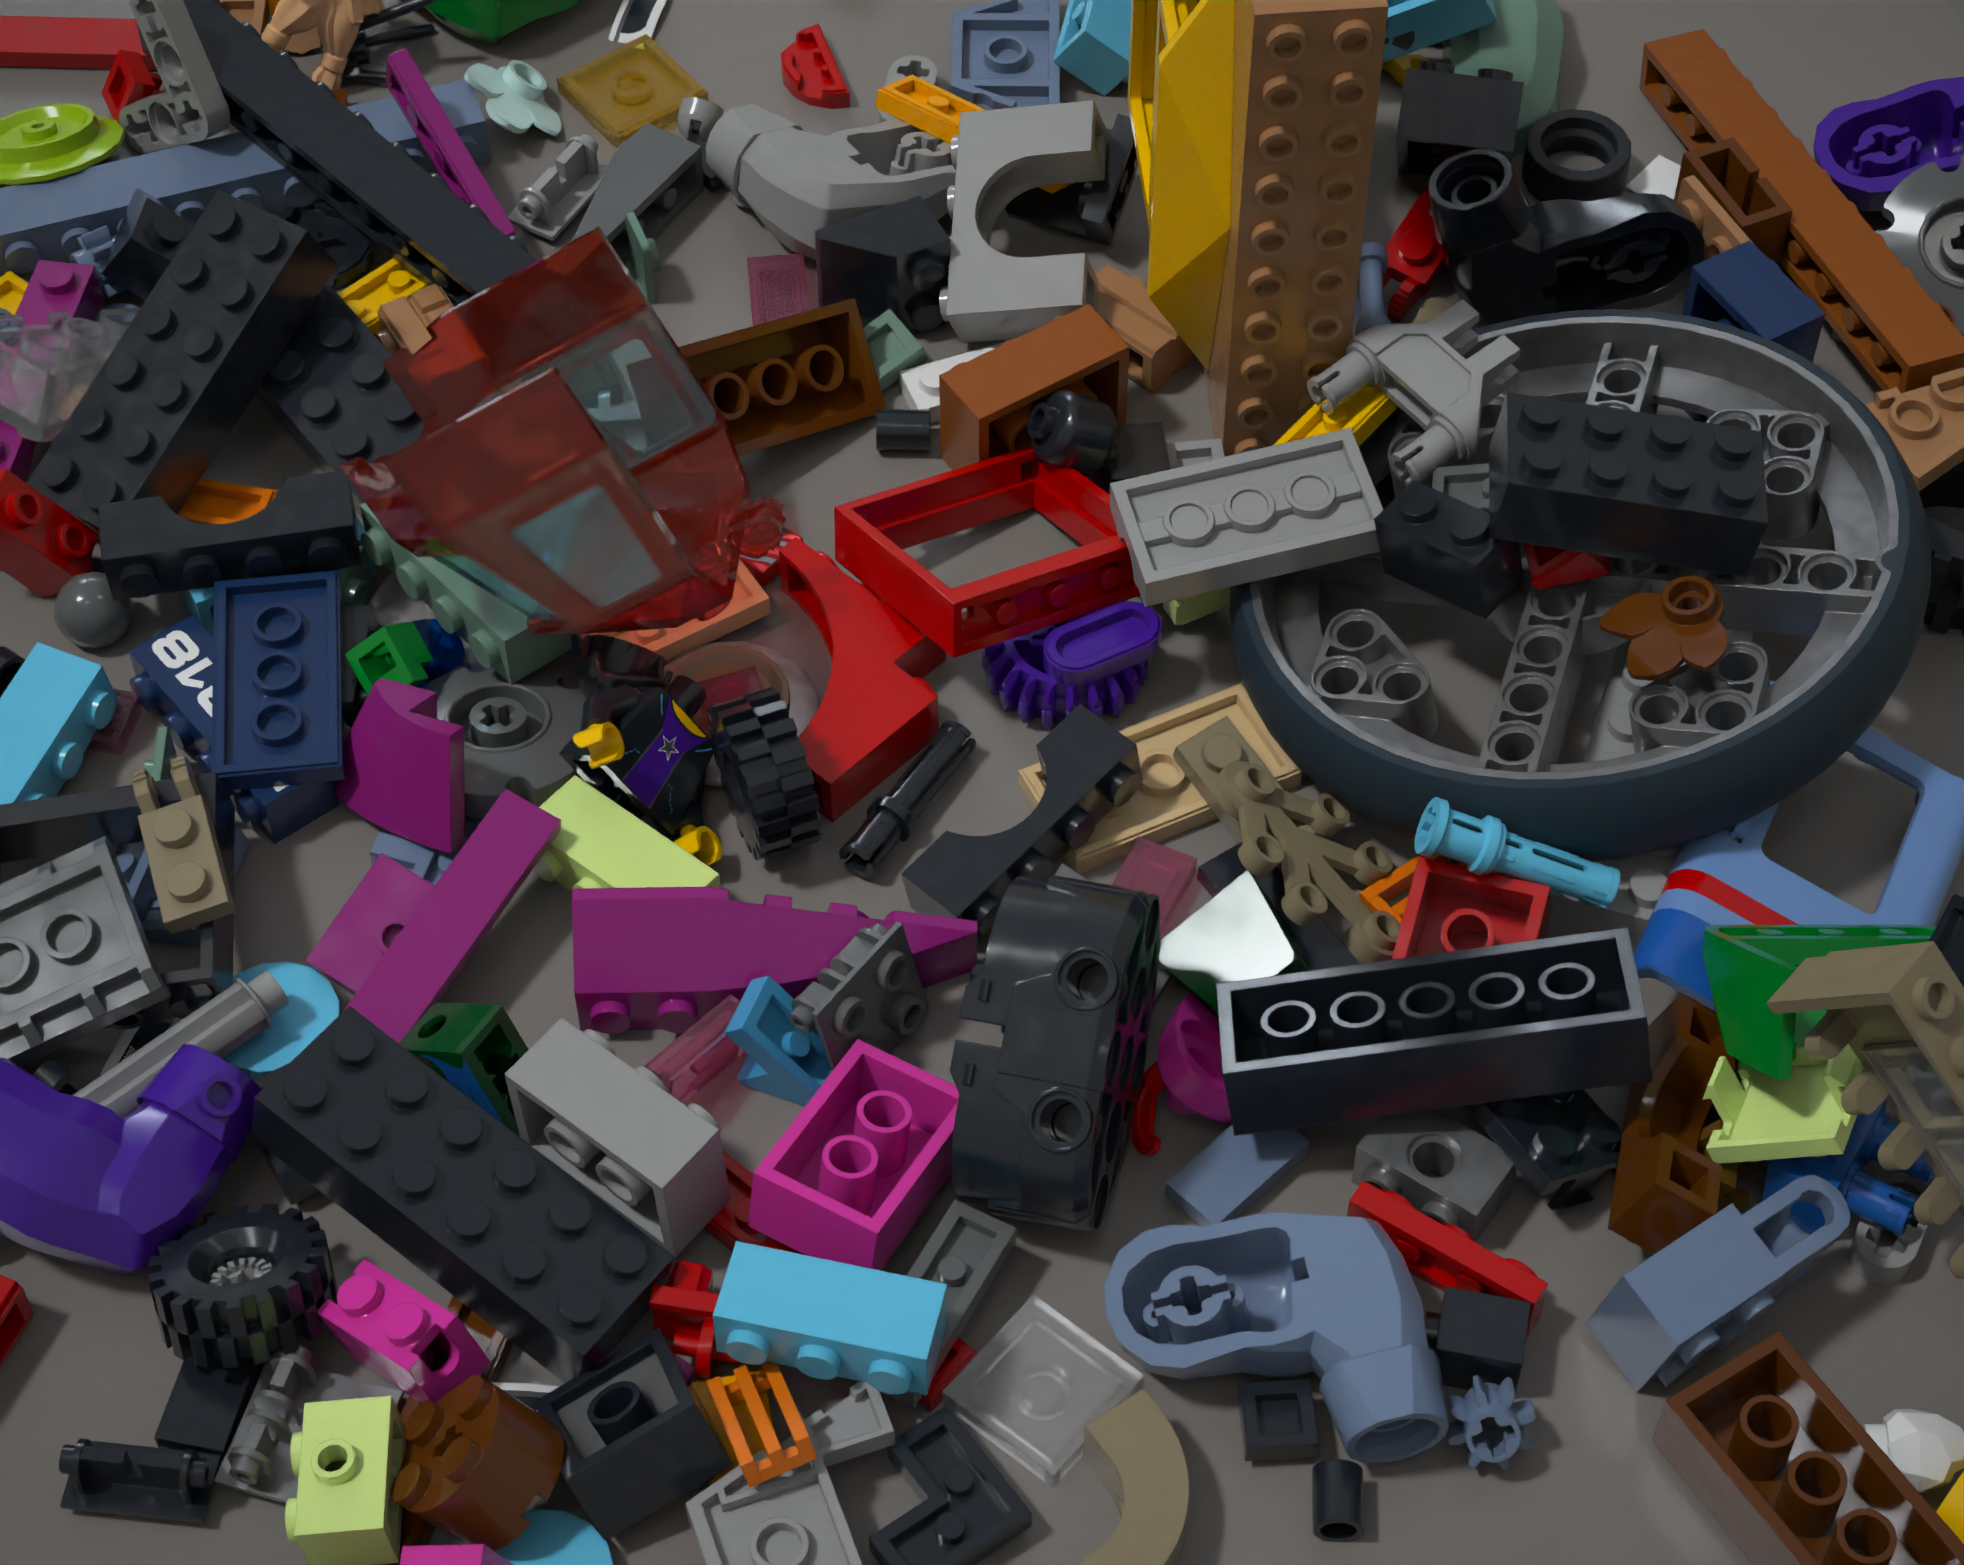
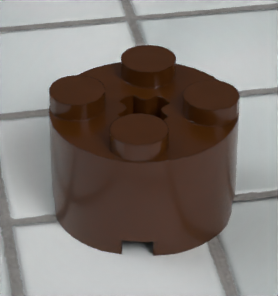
[391,1374,564,1551]

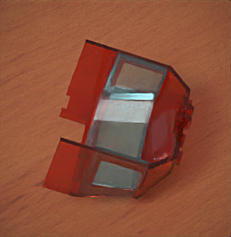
[340,226,786,634]

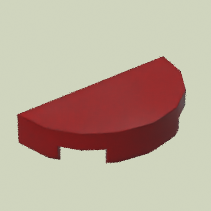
[781,24,850,109]

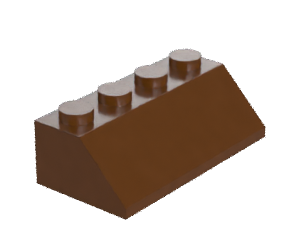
[626,298,886,470]

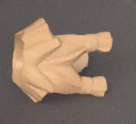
[261,0,385,90]

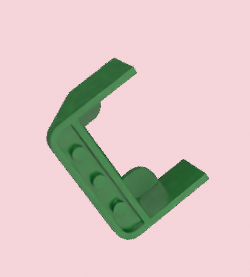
[1702,925,1936,1080]

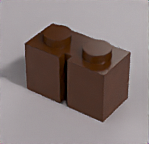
[1674,137,1793,262]

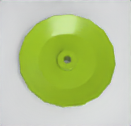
[0,103,125,185]

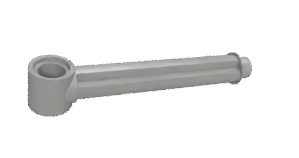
[72,971,289,1118]

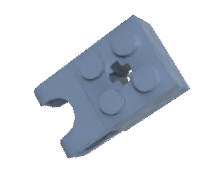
[1585,1175,1851,1393]

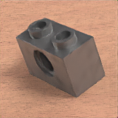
[1351,1109,1517,1242]

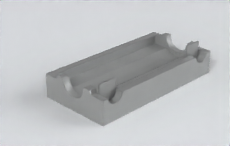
[1109,428,1383,607]

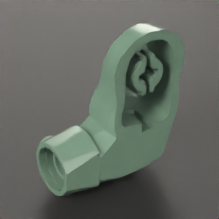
[1441,0,1564,154]

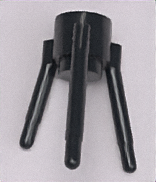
[320,0,436,84]

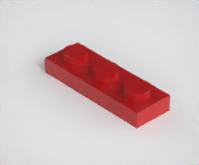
[1347,1180,1548,1338]

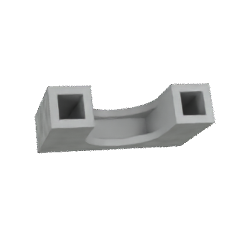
[939,100,1107,343]

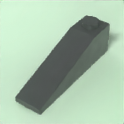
[558,123,704,311]

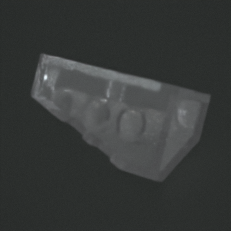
[0,308,140,442]

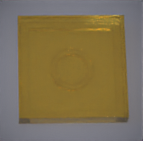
[557,34,709,149]

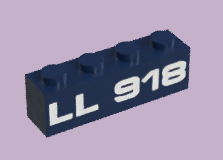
[129,614,339,844]

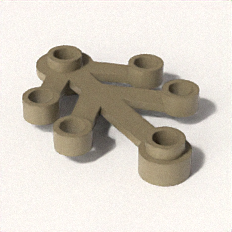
[1215,760,1401,964]

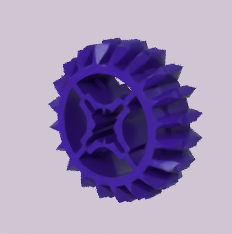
[982,600,1148,732]

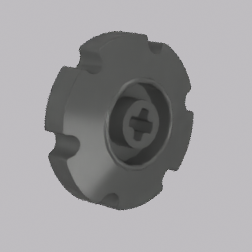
[1875,155,1964,335]
[422,667,587,819]

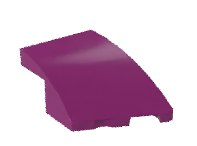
[334,678,465,854]

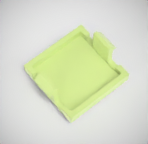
[1703,1043,1864,1164]

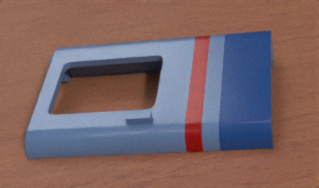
[1633,680,1964,1012]

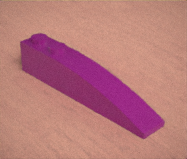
[572,886,977,1034]

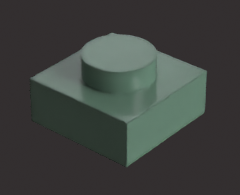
[864,309,927,392]

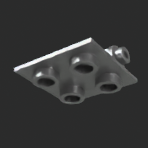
[214,1345,404,1503]

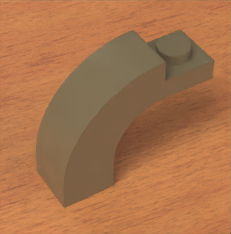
[1074,1388,1189,1565]

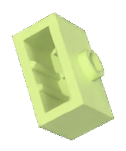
[285,1395,406,1565]

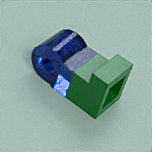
[345,618,465,696]

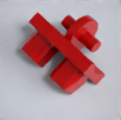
[649,1260,743,1380]

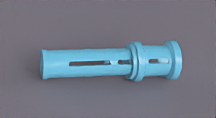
[1414,797,1620,910]

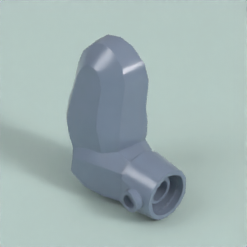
[1104,1212,1449,1463]

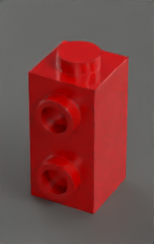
[0,468,99,599]

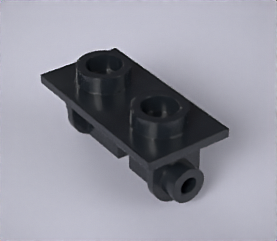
[59,1438,222,1524]

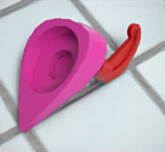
[1131,991,1232,1157]

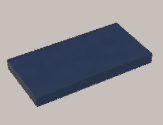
[211,570,345,791]

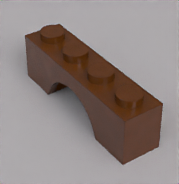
[1608,993,1736,1254]

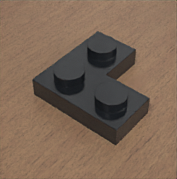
[869,1405,1032,1565]

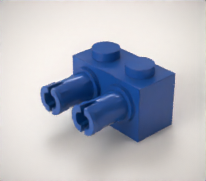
[1762,1099,1934,1237]

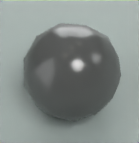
[54,572,133,648]

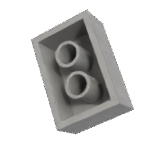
[504,1017,731,1258]

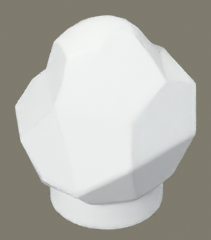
[1862,1409,1964,1494]

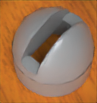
[677,97,724,142]

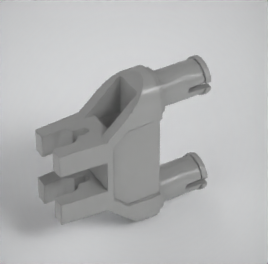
[1307,299,1521,486]

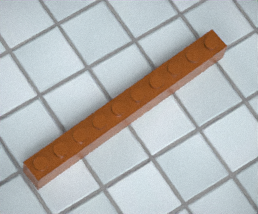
[1639,29,1964,393]

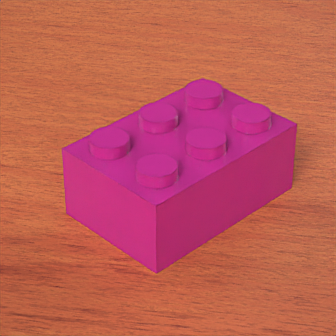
[748,1039,959,1271]

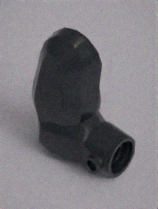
[1429,149,1704,327]

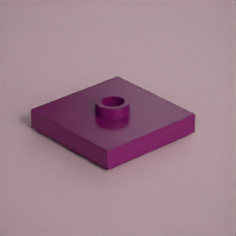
[305,853,492,1003]

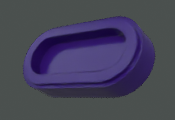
[1043,601,1162,686]

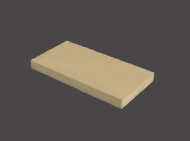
[1018,683,1302,874]

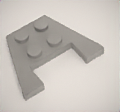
[685,1381,895,1565]

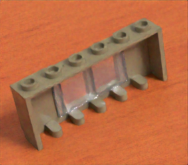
[1766,941,1964,1279]

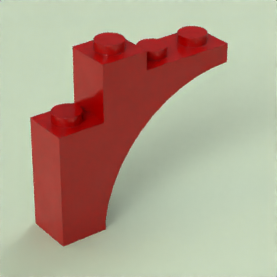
[779,537,946,823]

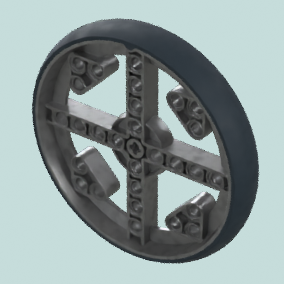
[1229,309,1932,861]

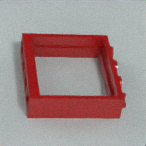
[834,446,1141,658]

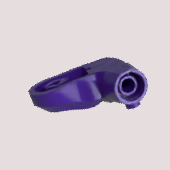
[1813,77,1964,211]
[0,1044,262,1276]

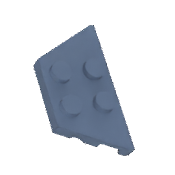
[951,0,1060,110]

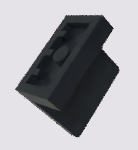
[1005,114,1138,246]

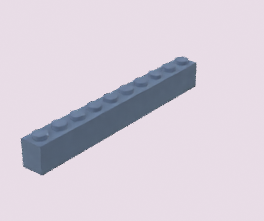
[0,79,492,277]

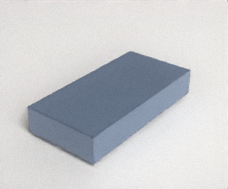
[1165,1125,1310,1226]

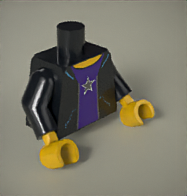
[559,675,722,866]

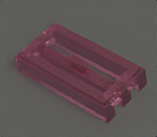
[644,994,744,1104]

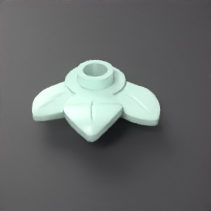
[464,60,562,136]

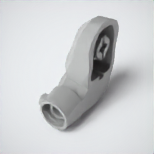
[705,103,956,260]

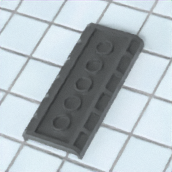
[0,836,171,1067]

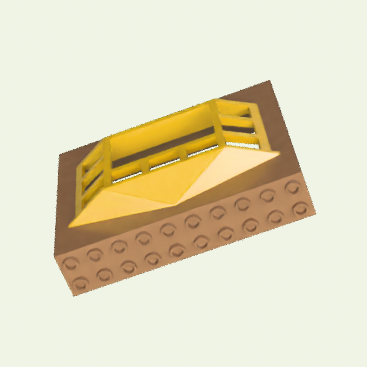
[1128,0,1389,457]

